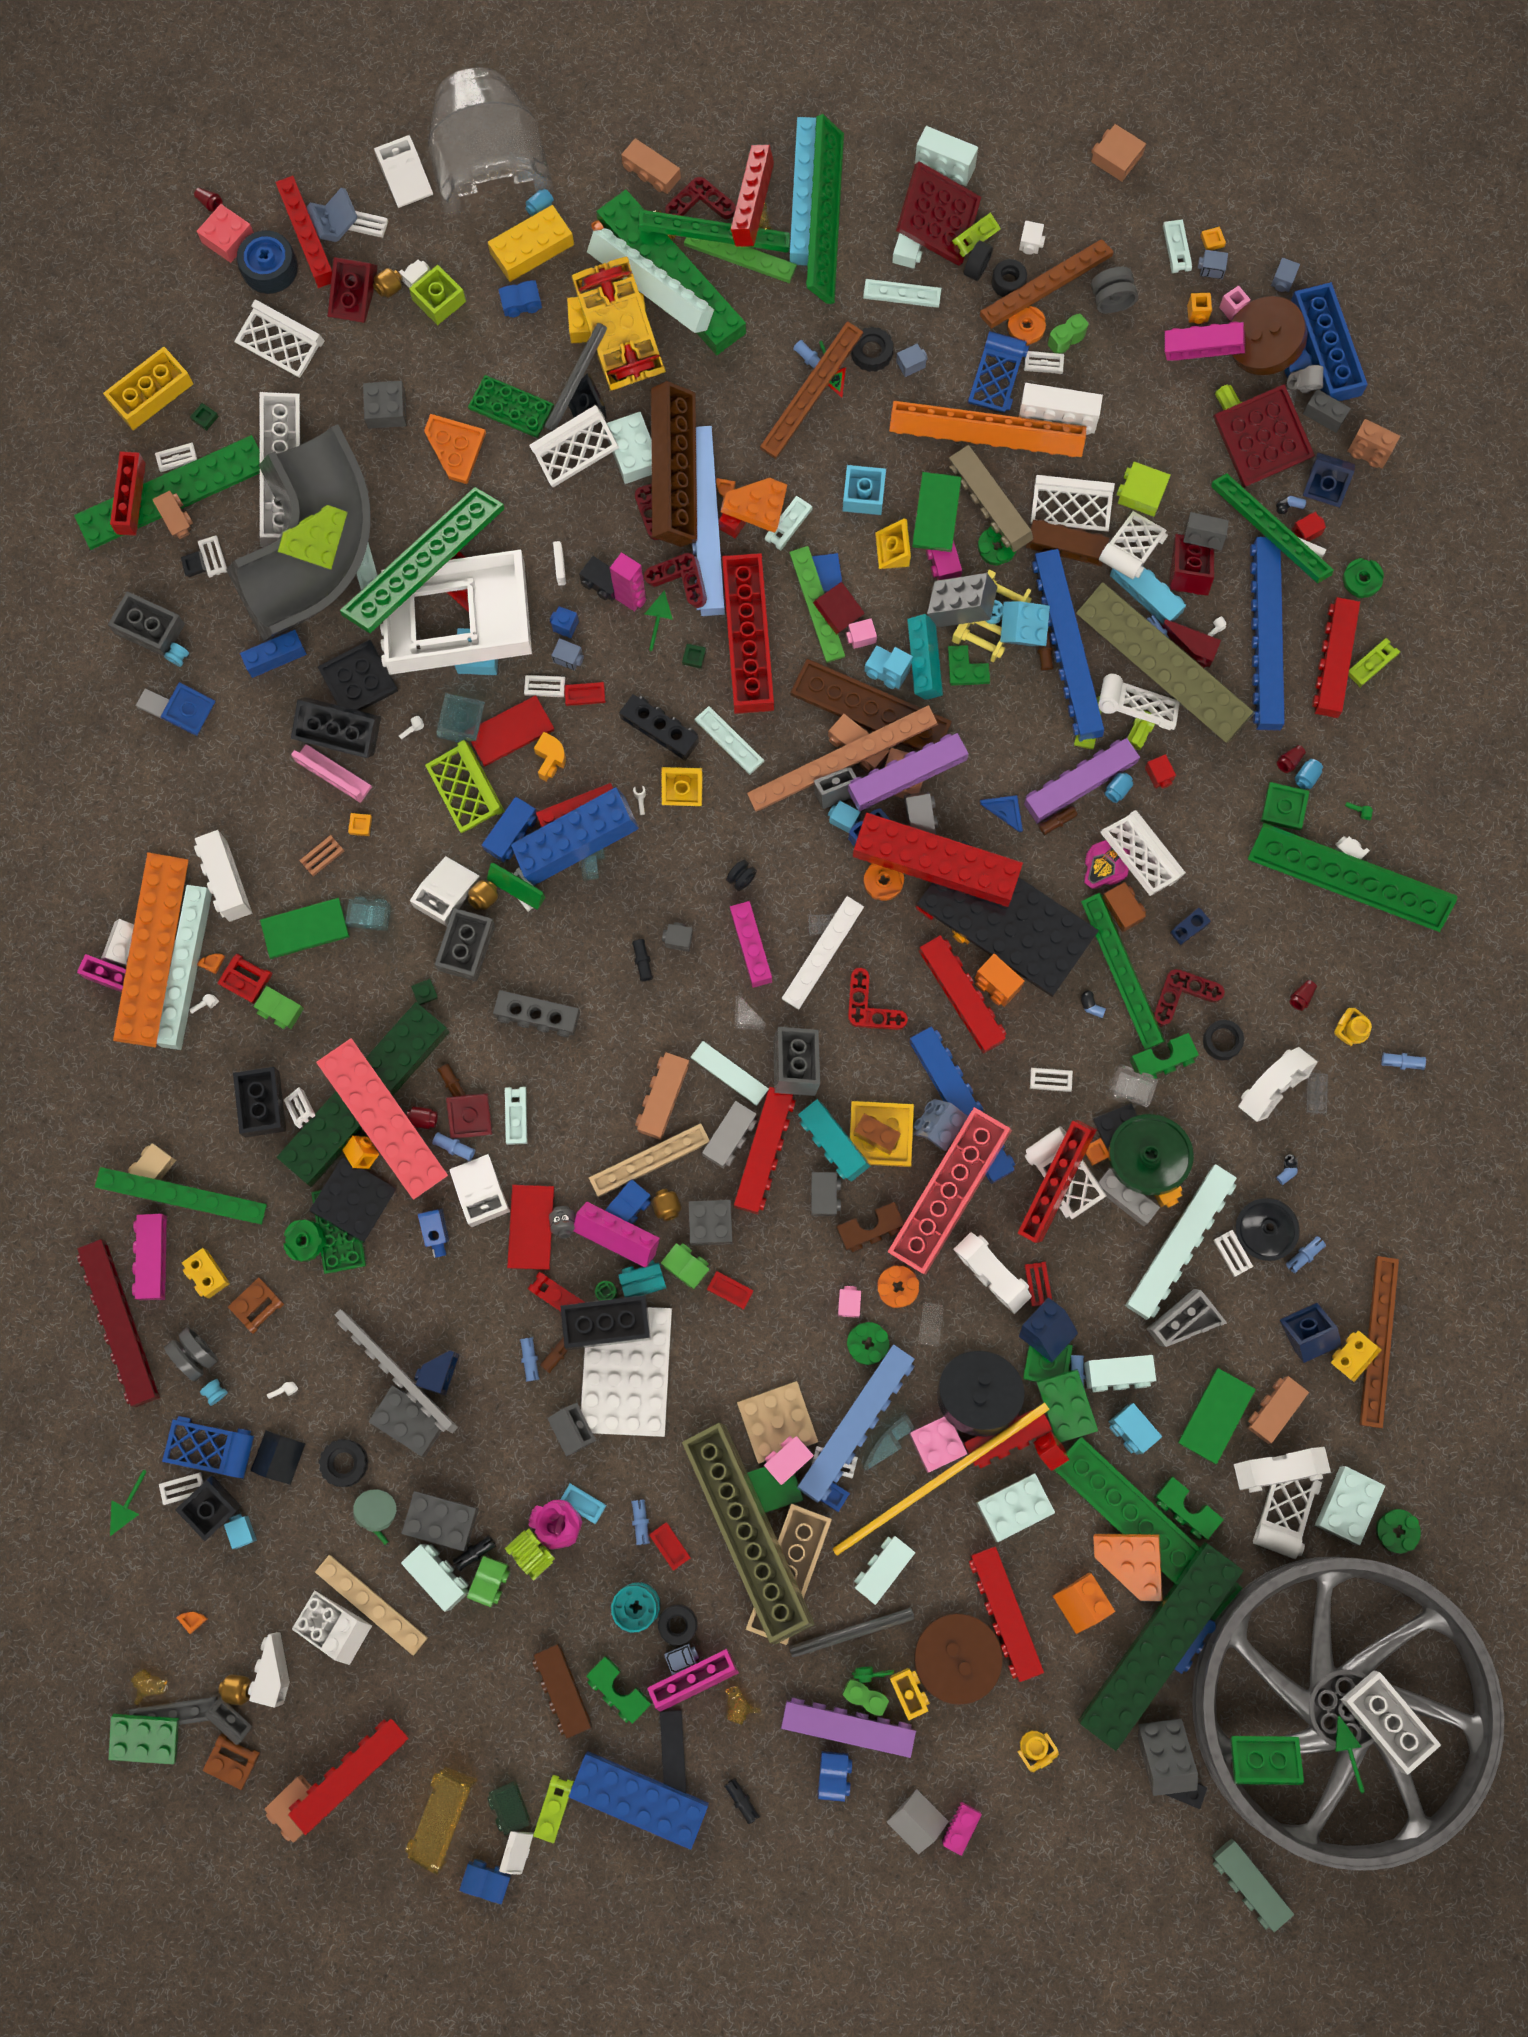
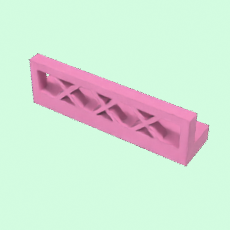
[291,744,372,803]

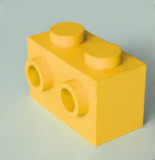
[182,1248,230,1298]
[1331,1330,1382,1382]
[889,1668,930,1720]

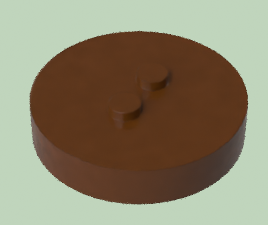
[1231,296,1308,375]
[914,1613,1002,1705]

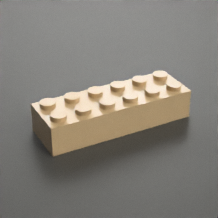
[746,1504,832,1645]

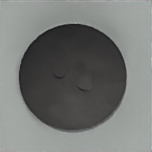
[937,1351,1024,1437]

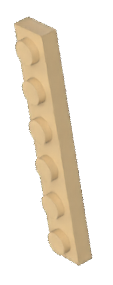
[589,1123,710,1197]
[315,1555,428,1656]

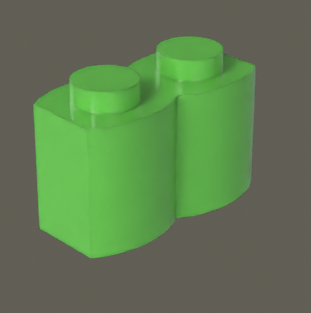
[1048,314,1089,354]
[254,986,304,1030]
[661,1243,709,1290]
[467,1556,510,1607]
[842,1679,889,1716]

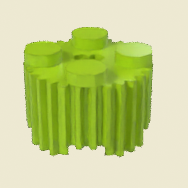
[505,1528,555,1581]

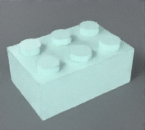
[915,126,978,186]
[605,412,652,484]
[1084,1355,1156,1392]
[1314,1466,1385,1545]
[976,1474,1055,1542]
[401,1544,469,1612]

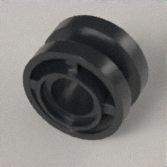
[726,859,757,891]

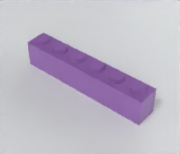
[848,733,969,812]
[1024,738,1140,824]
[781,1697,916,1758]

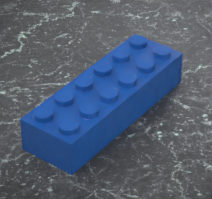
[1291,282,1368,401]
[511,787,639,886]
[568,1751,709,1850]

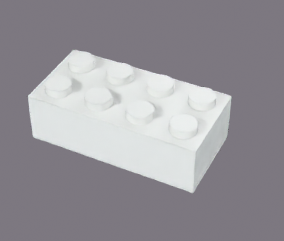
[1019,383,1103,435]
[194,830,252,922]
[1340,1671,1441,1775]

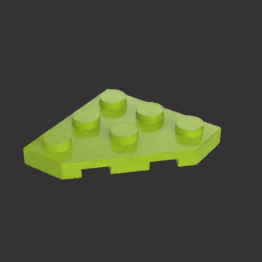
[278,505,347,569]

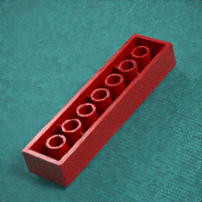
[722,553,774,714]
[853,812,1023,907]

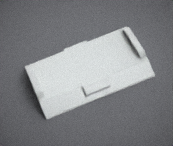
[499,1831,534,1874]

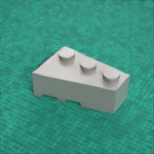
[1147,1289,1227,1347]

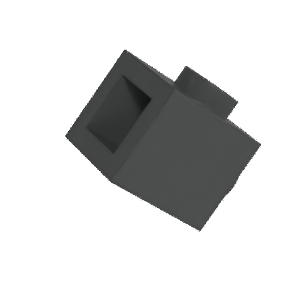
[662,922,693,952]

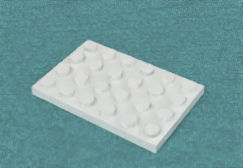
[581,1307,672,1437]

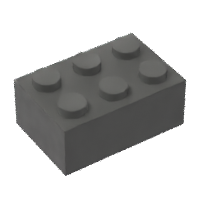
[927,573,997,627]
[108,591,185,656]
[435,908,495,982]
[773,1027,820,1096]
[369,1385,442,1457]
[402,1491,479,1551]
[1138,1719,1198,1796]

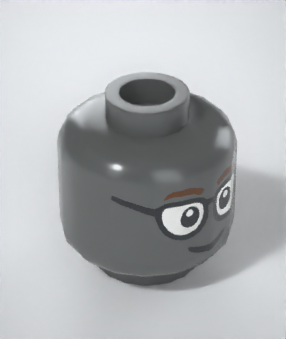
[549,1206,576,1239]

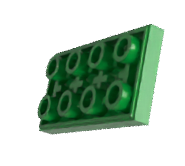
[468,375,554,438]
[912,472,961,552]
[260,898,350,959]
[311,1190,366,1274]
[1178,1368,1256,1465]
[748,1467,803,1513]

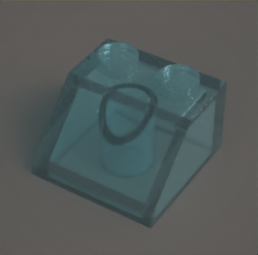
[437,693,485,742]

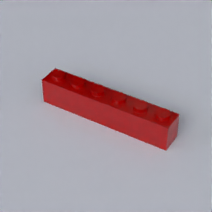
[731,145,774,247]
[275,176,332,288]
[1312,597,1360,718]
[919,935,1006,1054]
[734,1087,796,1215]
[1018,1120,1097,1243]
[968,1546,1044,1682]
[288,1719,409,1836]

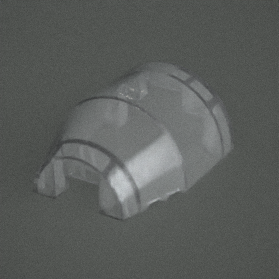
[428,67,555,217]

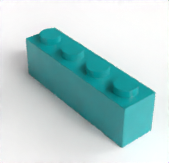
[908,614,943,700]
[798,1099,871,1182]

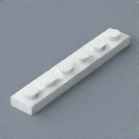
[782,896,864,1010]

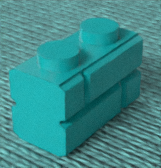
[618,1260,666,1298]

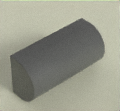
[204,1697,252,1745]

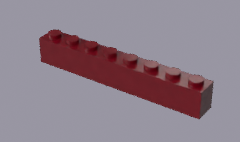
[77,1239,160,1407]

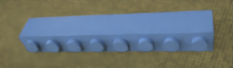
[797,1344,915,1503]

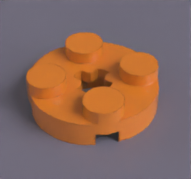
[1007,306,1046,345]
[863,863,904,901]
[877,1266,919,1308]

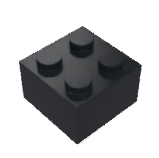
[175,1475,242,1541]

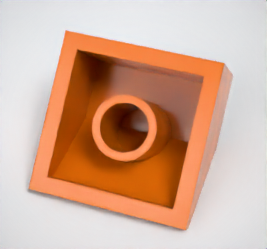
[1053,1573,1115,1634]

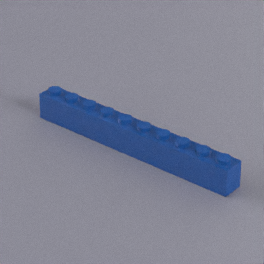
[1250,537,1284,730]
[1032,549,1104,742]

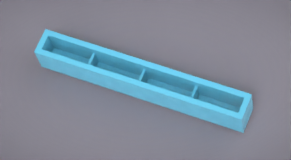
[790,117,816,265]

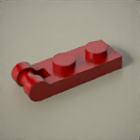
[528,1272,585,1312]

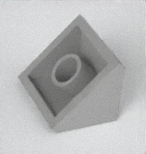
[887,1789,949,1855]

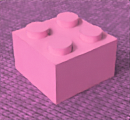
[909,1417,967,1473]
[764,1436,814,1485]

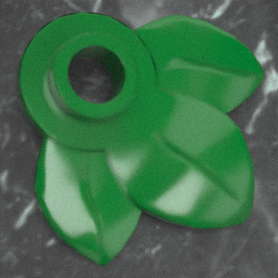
[852,1667,894,1683]

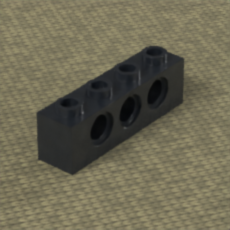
[619,694,699,761]

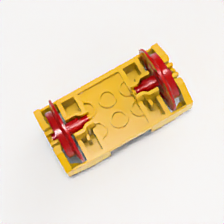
[571,256,666,391]

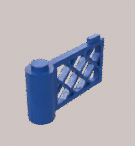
[968,331,1029,413]
[162,1416,254,1479]

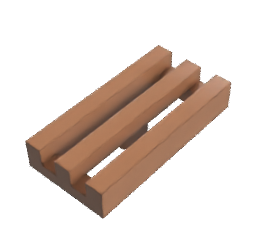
[299,835,344,877]

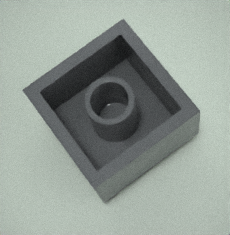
[363,381,407,429]
[689,1200,733,1246]

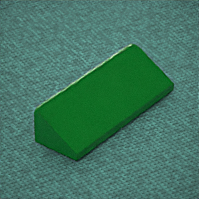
[487,863,545,910]

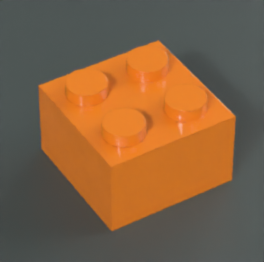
[974,954,1025,1007]

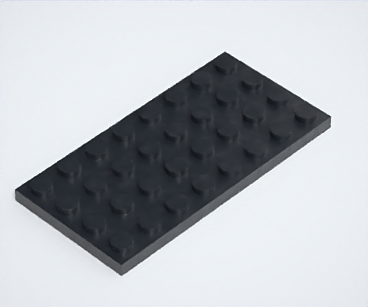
[917,840,1099,997]

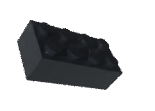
[291,697,381,758]
[560,1295,651,1350]

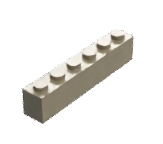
[949,445,1033,552]

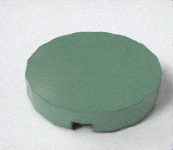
[353,1489,397,1532]

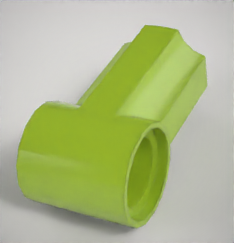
[1215,384,1242,410]
[1127,710,1155,750]

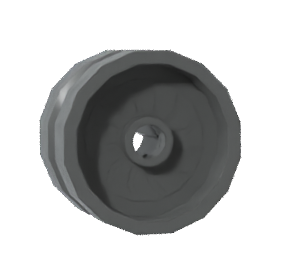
[1091,267,1139,314]
[164,1327,218,1382]

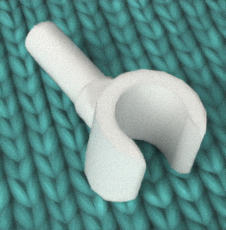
[1208,617,1226,637]
[399,716,424,739]
[633,786,646,815]
[189,994,219,1013]
[267,1382,298,1399]

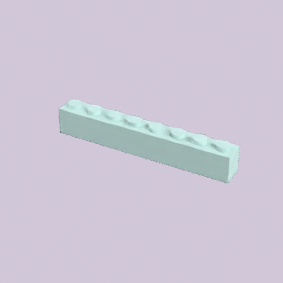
[587,229,714,333]
[157,885,212,1050]
[1125,1164,1237,1320]

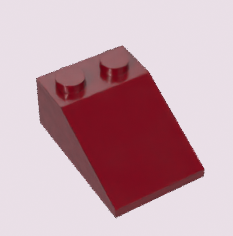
[327,257,378,323]
[1169,534,1214,596]

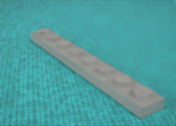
[335,1309,458,1433]

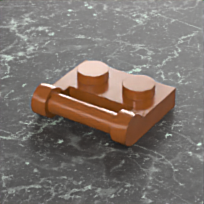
[228,1277,284,1334]
[202,1733,260,1790]

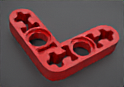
[848,968,908,1030]

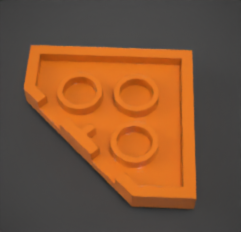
[424,414,486,484]
[720,478,787,533]
[1093,1534,1163,1601]

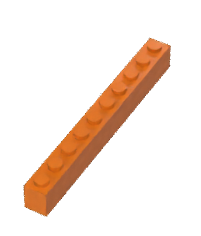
[889,401,1087,457]

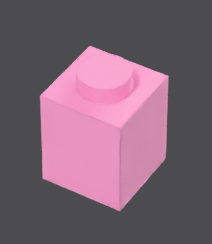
[1219,286,1251,321]
[846,619,877,649]
[838,1286,861,1318]

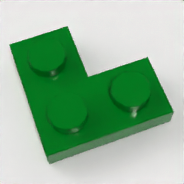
[948,645,990,686]

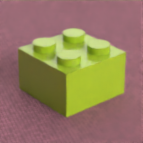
[409,265,466,325]

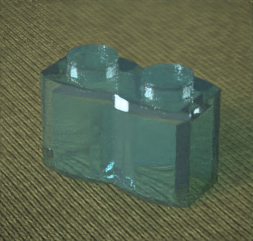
[345,897,391,931]

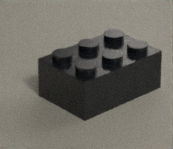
[233,1067,286,1138]

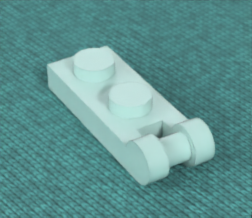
[1163,219,1192,273]
[765,496,812,551]
[505,1087,527,1145]

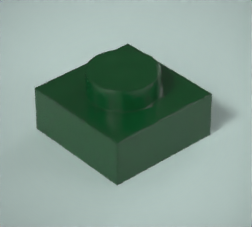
[190,403,219,431]
[682,644,706,669]
[411,979,438,1005]

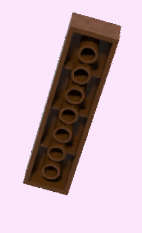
[651,381,697,547]

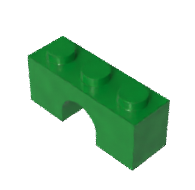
[1129,1033,1199,1083]
[1154,1477,1224,1540]
[586,1656,652,1724]

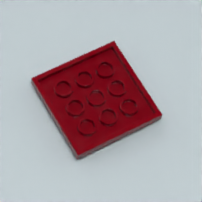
[896,161,981,266]
[1213,384,1315,488]

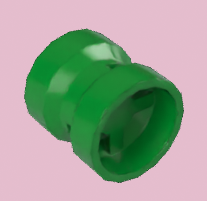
[595,1281,617,1301]

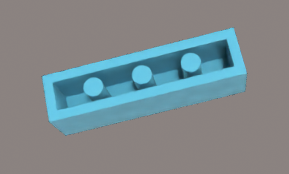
[1110,566,1186,624]

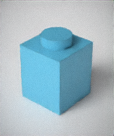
[828,800,861,833]
[224,1514,257,1549]

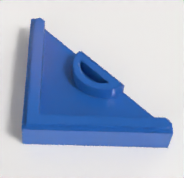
[980,795,1023,832]

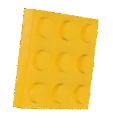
[850,1101,914,1167]

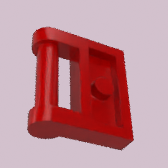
[217,954,273,1004]

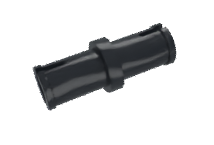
[632,939,653,982]
[453,1535,496,1571]
[724,1778,760,1824]

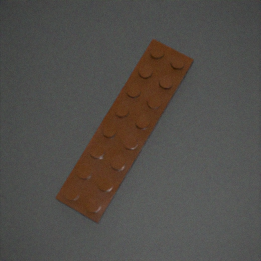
[790,659,952,751]

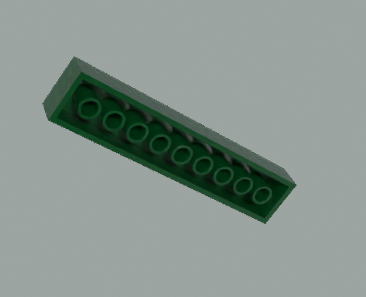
[276,1002,450,1187]
[1078,1542,1244,1751]

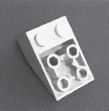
[374,135,433,208]
[410,856,480,926]
[101,919,176,968]
[449,1154,510,1227]
[292,1590,372,1665]
[248,1632,290,1708]

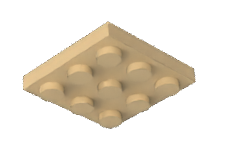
[737,1381,818,1464]

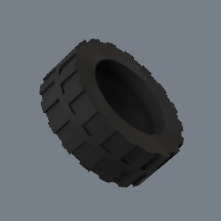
[851,327,894,372]
[319,1439,368,1487]

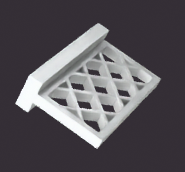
[234,300,325,378]
[529,405,619,487]
[1031,475,1115,532]
[1100,810,1186,896]

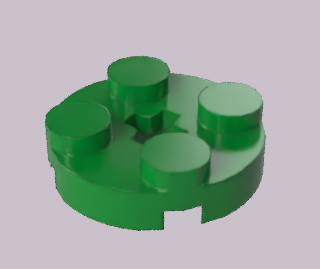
[978,526,1016,565]
[1343,558,1384,598]
[283,1220,326,1262]
[847,1322,889,1365]
[1376,1509,1421,1553]

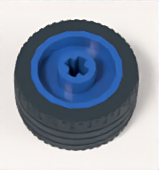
[237,230,298,294]

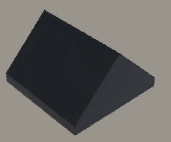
[568,373,607,419]
[251,1430,305,1485]

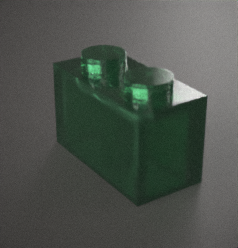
[487,1780,531,1835]

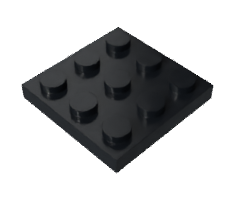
[318,640,398,711]
[309,1157,396,1243]

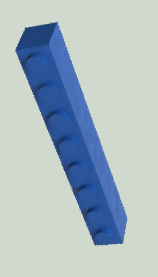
[909,1026,1015,1184]

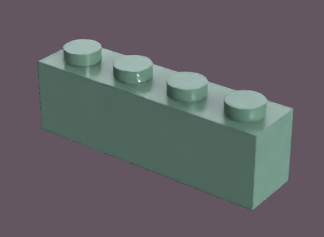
[1212,1839,1294,1933]

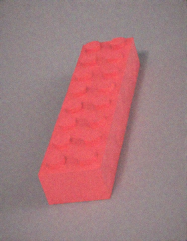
[316,1038,448,1200]
[888,1107,1012,1274]

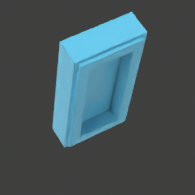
[560,1483,607,1524]

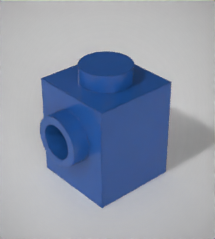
[550,606,579,638]

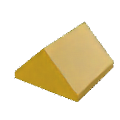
[875,519,911,569]
[662,767,703,806]

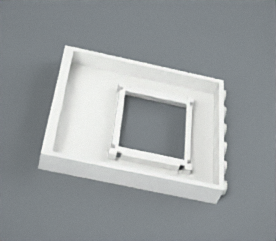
[380,550,532,675]

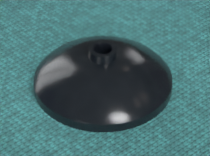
[1236,1198,1300,1261]

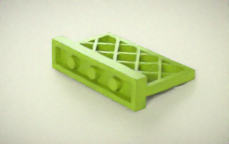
[425,740,505,833]

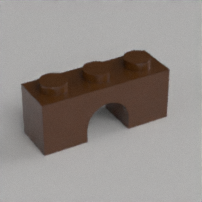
[836,1202,904,1253]

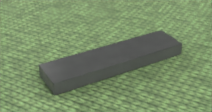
[129,1696,217,1725]

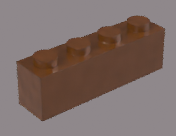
[1026,520,1110,567]
[532,1643,592,1738]

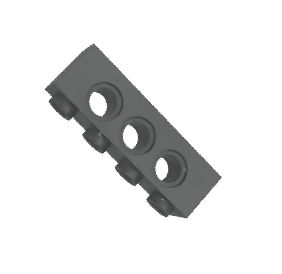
[493,990,580,1038]

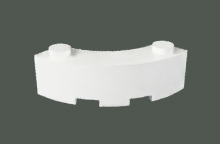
[1238,1047,1317,1122]
[953,1232,1032,1314]
[1234,1447,1331,1493]

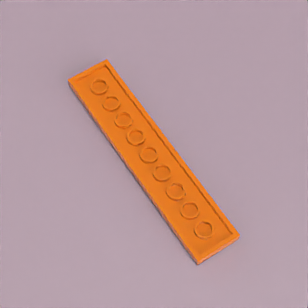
[113,852,189,1047]

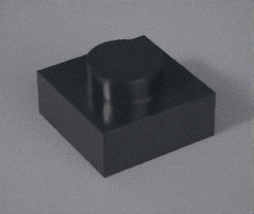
[181,551,206,577]

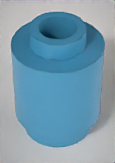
[525,189,554,216]
[1295,759,1323,789]
[1104,772,1134,803]

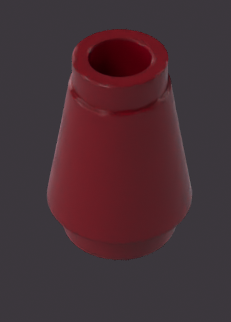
[194,188,223,212]
[1277,745,1306,773]
[1289,980,1317,1011]

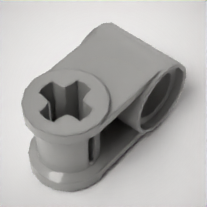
[1287,365,1323,393]

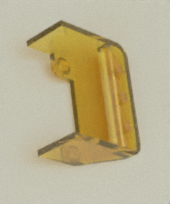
[405,1767,478,1874]

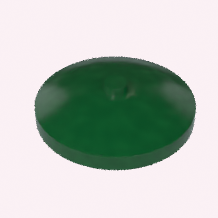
[1109,1114,1194,1196]

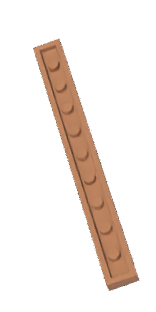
[747,705,938,812]

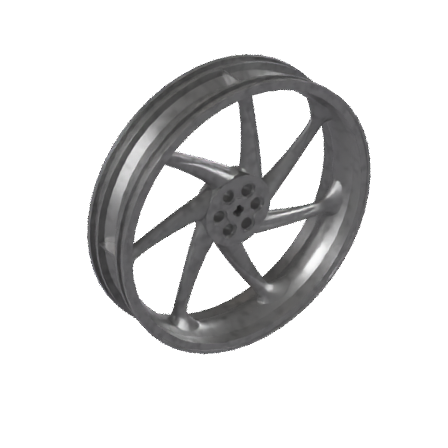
[1192,1557,1504,1870]

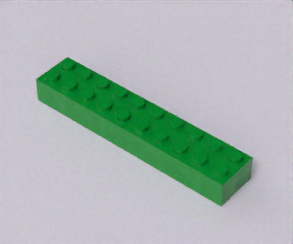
[596,190,746,356]

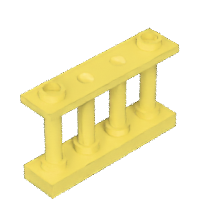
[952,570,1032,662]

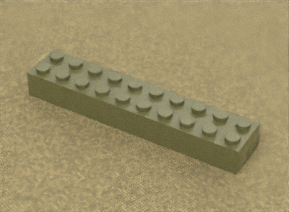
[1076,582,1255,743]
[682,1423,815,1644]

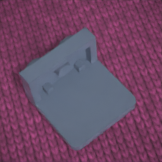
[306,188,357,242]
[913,1099,968,1151]

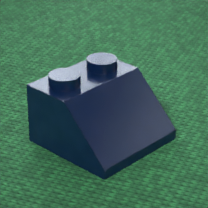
[1303,453,1355,508]
[1019,1297,1078,1363]
[1280,1303,1342,1363]
[414,1351,459,1395]

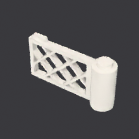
[1099,511,1168,580]
[1098,674,1180,730]
[1025,1126,1107,1219]
[1253,1480,1322,1559]

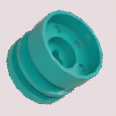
[611,1582,660,1633]

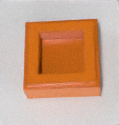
[1085,1138,1109,1166]

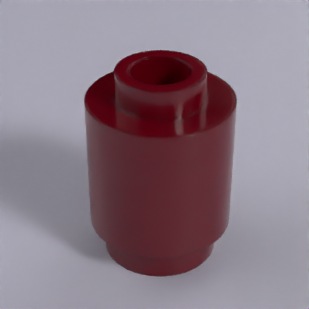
[406,1106,438,1129]

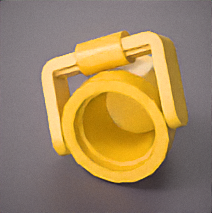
[1334,1008,1372,1046]
[1017,1731,1059,1772]

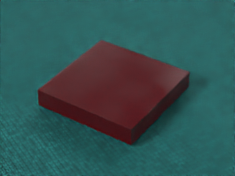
[813,582,865,635]
[446,1093,492,1139]

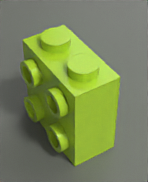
[1117,462,1171,517]

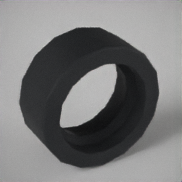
[964,240,993,281]
[1203,1020,1244,1061]

